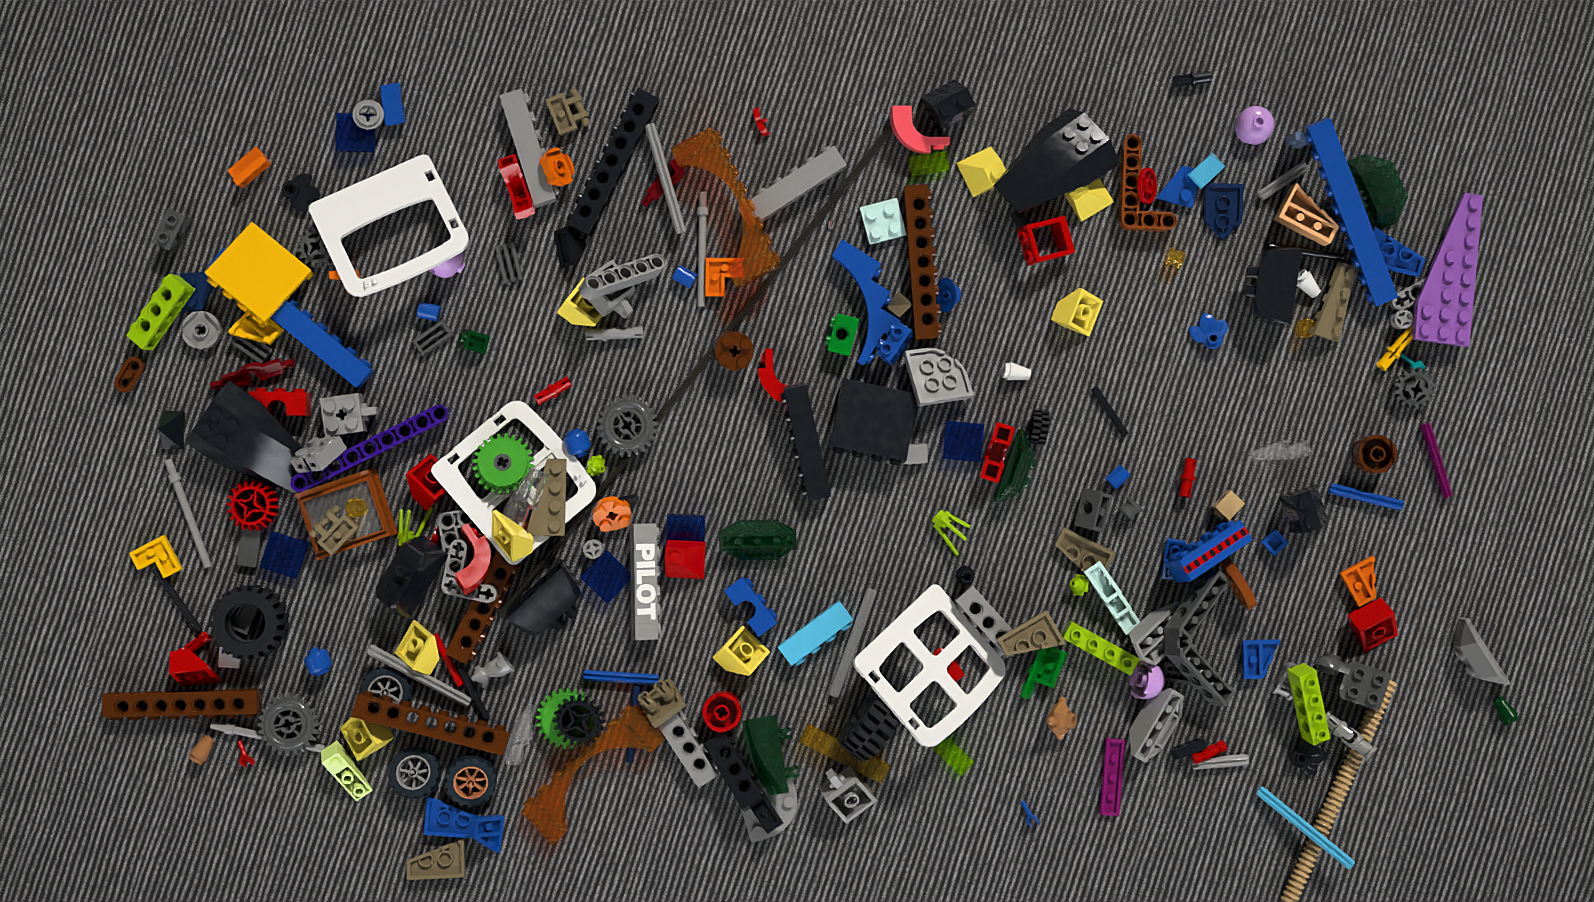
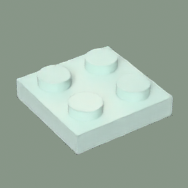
[860,198,907,245]

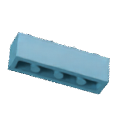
[778,600,853,666]

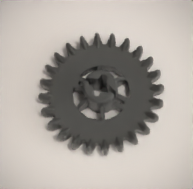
[596,394,659,457]
[257,692,322,756]

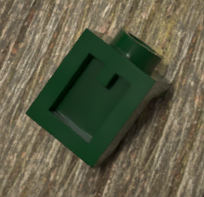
[458,329,490,354]

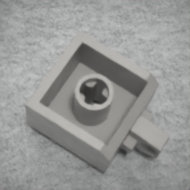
[578,260,636,319]
[320,393,379,437]
[819,765,877,824]

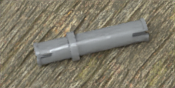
[585,326,643,341]

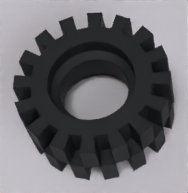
[1028,409,1050,445]

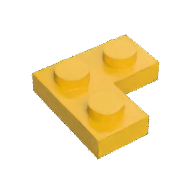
[129,535,183,578]

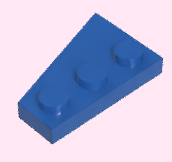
[1372,226,1425,277]
[424,795,477,838]

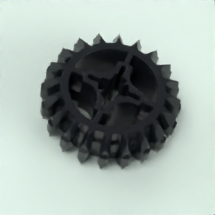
[553,694,606,747]

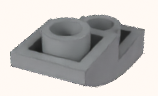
[886,443,928,464]

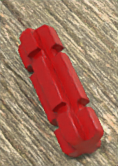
[183,632,211,653]
[1191,740,1227,764]

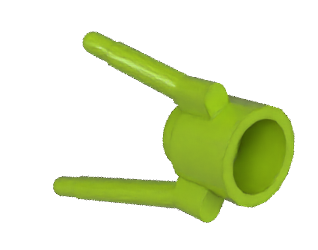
[397,507,433,546]
[931,509,971,556]

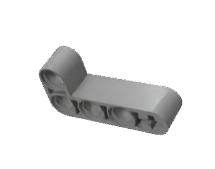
[438,510,475,587]

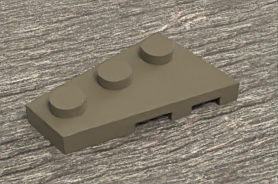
[407,838,466,880]

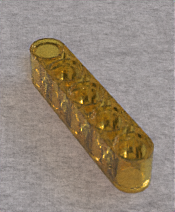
[799,723,891,783]

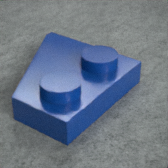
[1241,639,1280,679]
[469,814,505,853]

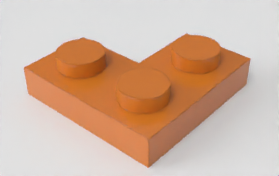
[705,258,744,297]

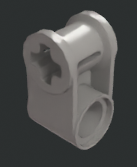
[1271,662,1297,701]

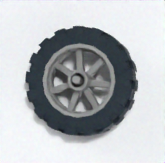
[359,667,411,717]
[388,747,442,800]

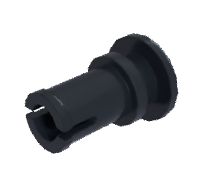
[955,566,975,585]

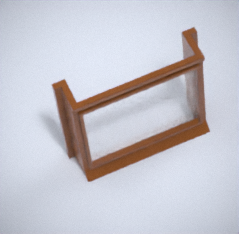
[294,468,398,561]

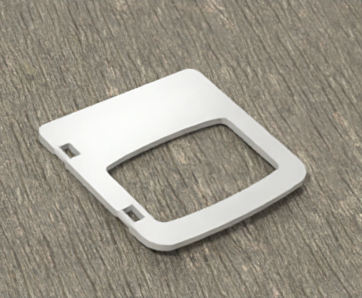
[309,155,469,297]

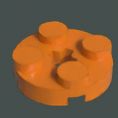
[539,147,574,187]
[592,496,631,532]

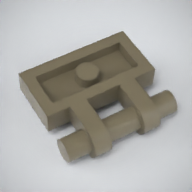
[545,88,590,136]
[309,505,360,555]

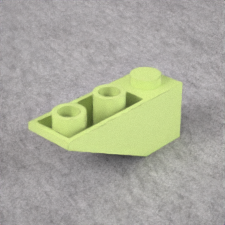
[321,741,373,801]

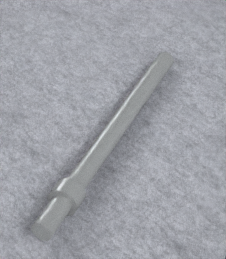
[697,192,709,307]
[164,458,212,568]
[210,721,326,753]

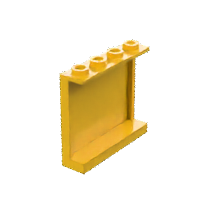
[204,222,314,326]

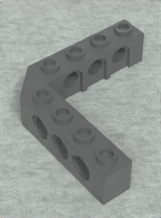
[1164,569,1236,707]

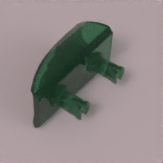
[742,715,800,796]

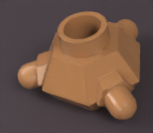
[1046,697,1077,740]

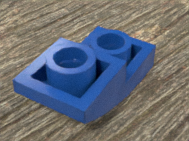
[380,82,405,126]
[1161,538,1186,581]

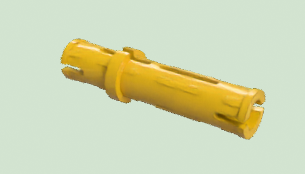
[1376,323,1413,371]

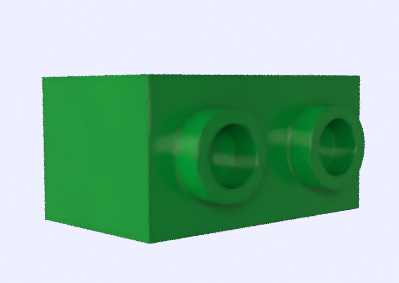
[825,313,859,357]

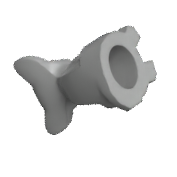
[471,651,515,688]

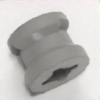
[1389,310,1413,330]
[583,539,604,559]

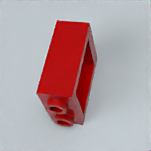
[1017,216,1075,266]

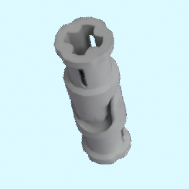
[1325,710,1378,761]

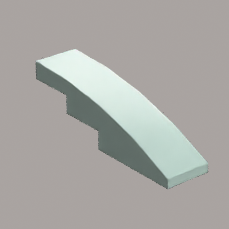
[1084,561,1140,635]

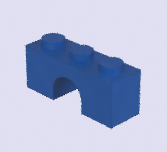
[724,576,778,637]

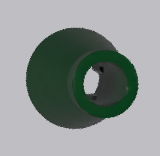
[1492,695,1519,726]

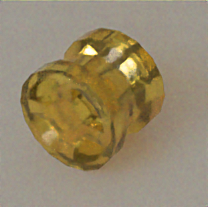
[1164,247,1186,270]
[1294,318,1316,339]
[345,498,368,517]

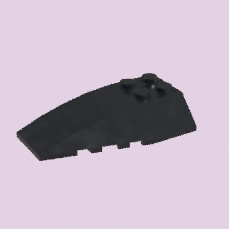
[994,109,1119,214]
[186,381,304,493]

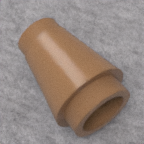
[188,735,215,765]

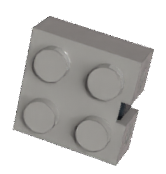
[290,435,347,473]

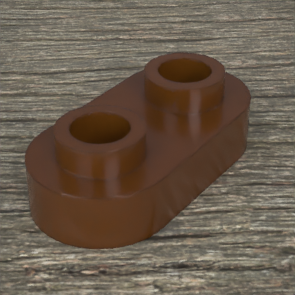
[114,357,146,393]

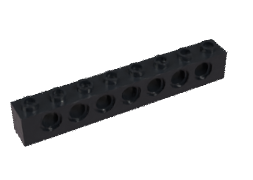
[567,88,660,237]

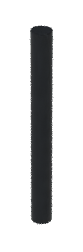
[1267,243,1345,261]
[152,567,203,633]

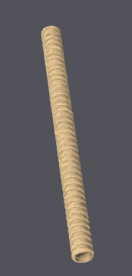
[1280,680,1397,902]

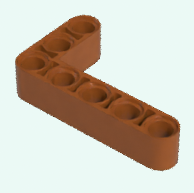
[1118,134,1177,232]

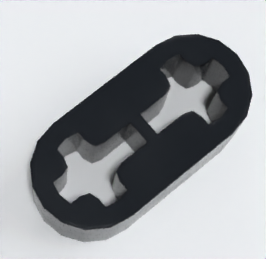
[1170,737,1207,760]

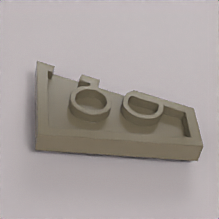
[1055,527,1115,574]
[996,610,1066,656]

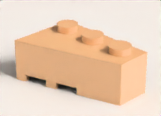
[1273,183,1339,246]

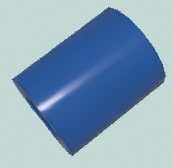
[672,265,697,289]
[417,302,441,322]
[1105,464,1131,490]

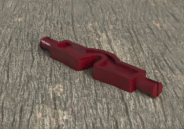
[640,138,703,208]
[210,358,296,390]

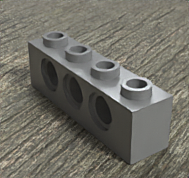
[954,585,1012,658]
[658,711,719,788]

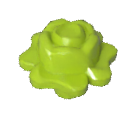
[586,455,606,477]
[1070,574,1089,596]

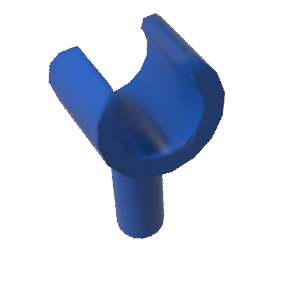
[1020,800,1040,828]

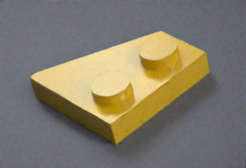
[228,311,284,345]

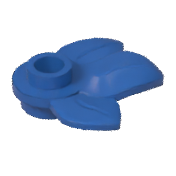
[1189,313,1228,349]

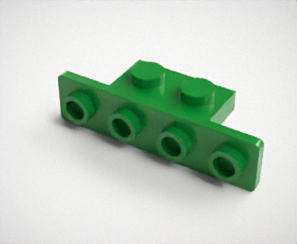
[1021,647,1068,699]

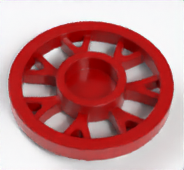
[1137,167,1157,204]

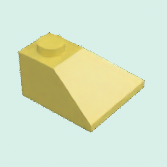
[956,146,1006,198]
[1064,178,1114,222]
[557,277,602,326]
[1051,288,1103,336]
[492,510,534,562]
[395,620,439,676]
[712,626,770,676]
[340,717,394,761]

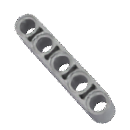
[580,254,666,300]

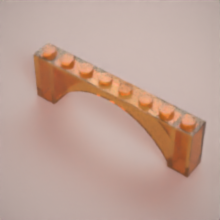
[670,127,781,288]
[521,704,666,845]

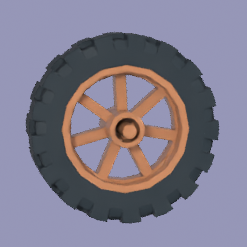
[445,753,497,807]

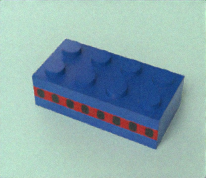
[1165,520,1253,583]

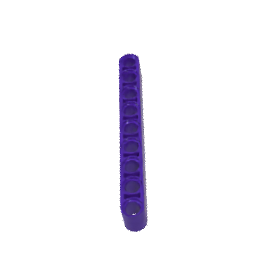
[290,405,450,492]

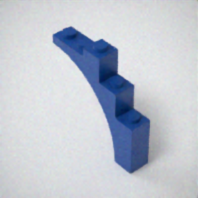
[832,240,900,366]

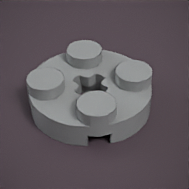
[182,311,223,350]

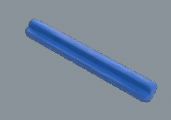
[1328,483,1404,510]
[583,670,659,685]

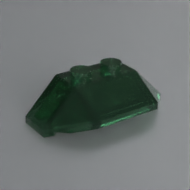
[1347,154,1408,230]
[993,429,1037,503]
[719,520,796,560]

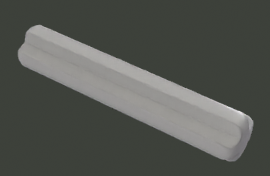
[1257,162,1309,201]
[1191,754,1249,770]

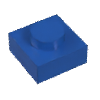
[1260,529,1288,556]

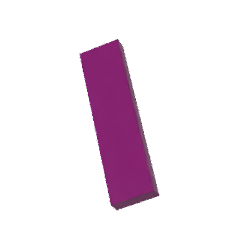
[1099,737,1126,816]

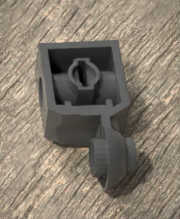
[1313,652,1391,711]

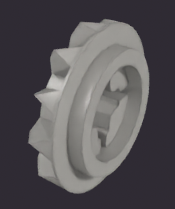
[353,100,384,130]

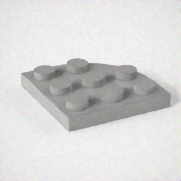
[903,348,974,407]
[741,770,797,843]

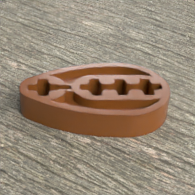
[1219,557,1257,610]

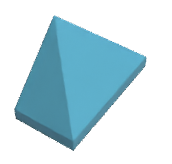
[1188,152,1225,189]

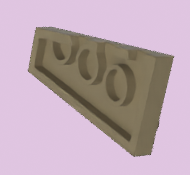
[1309,263,1356,342]
[526,459,567,536]

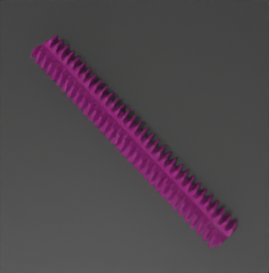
[1420,423,1453,498]

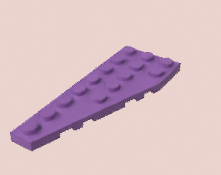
[1412,193,1483,347]

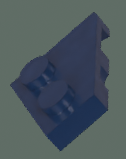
[180,271,213,312]

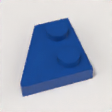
[1156,166,1198,208]

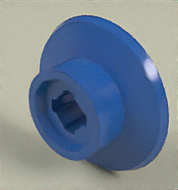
[936,278,961,312]

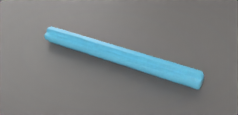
[1256,787,1355,869]

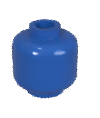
[563,428,591,458]
[304,647,333,677]

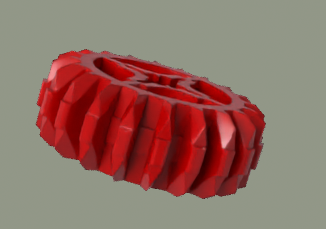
[226,480,279,532]

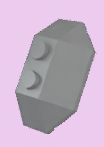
[1129,602,1180,666]
[1453,617,1510,685]
[1129,688,1184,763]

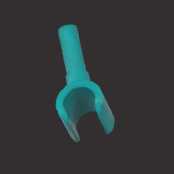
[1400,352,1425,370]

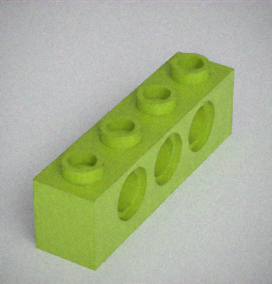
[126,274,195,350]
[1061,620,1140,676]
[1287,663,1330,746]

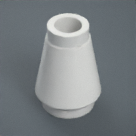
[1297,269,1321,298]
[1001,361,1031,380]

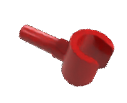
[237,740,255,768]

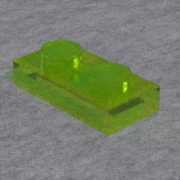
[909,151,950,177]
[933,736,974,776]

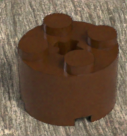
[712,330,754,371]
[1352,435,1397,473]

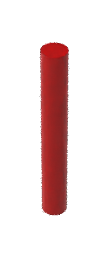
[434,633,464,687]

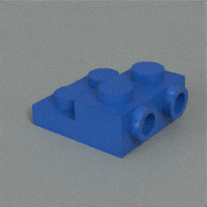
[877,322,914,367]

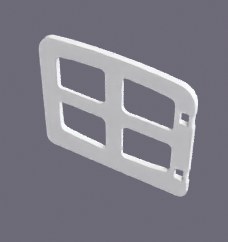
[431,401,596,565]
[853,584,1006,747]

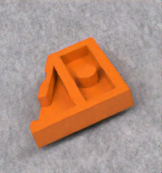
[1339,555,1376,607]

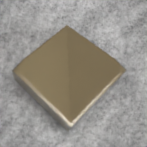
[886,291,913,319]

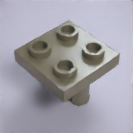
[638,677,687,728]

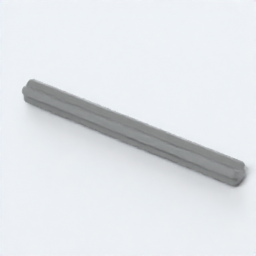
[645,123,686,234]
[829,588,877,698]
[367,645,472,707]

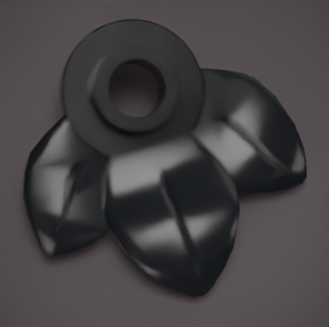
[282,173,321,212]
[1289,738,1326,775]

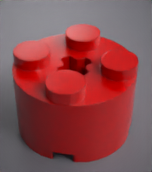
[702,691,742,732]

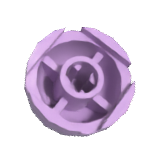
[1234,106,1274,145]
[429,238,465,278]
[1129,660,1166,699]

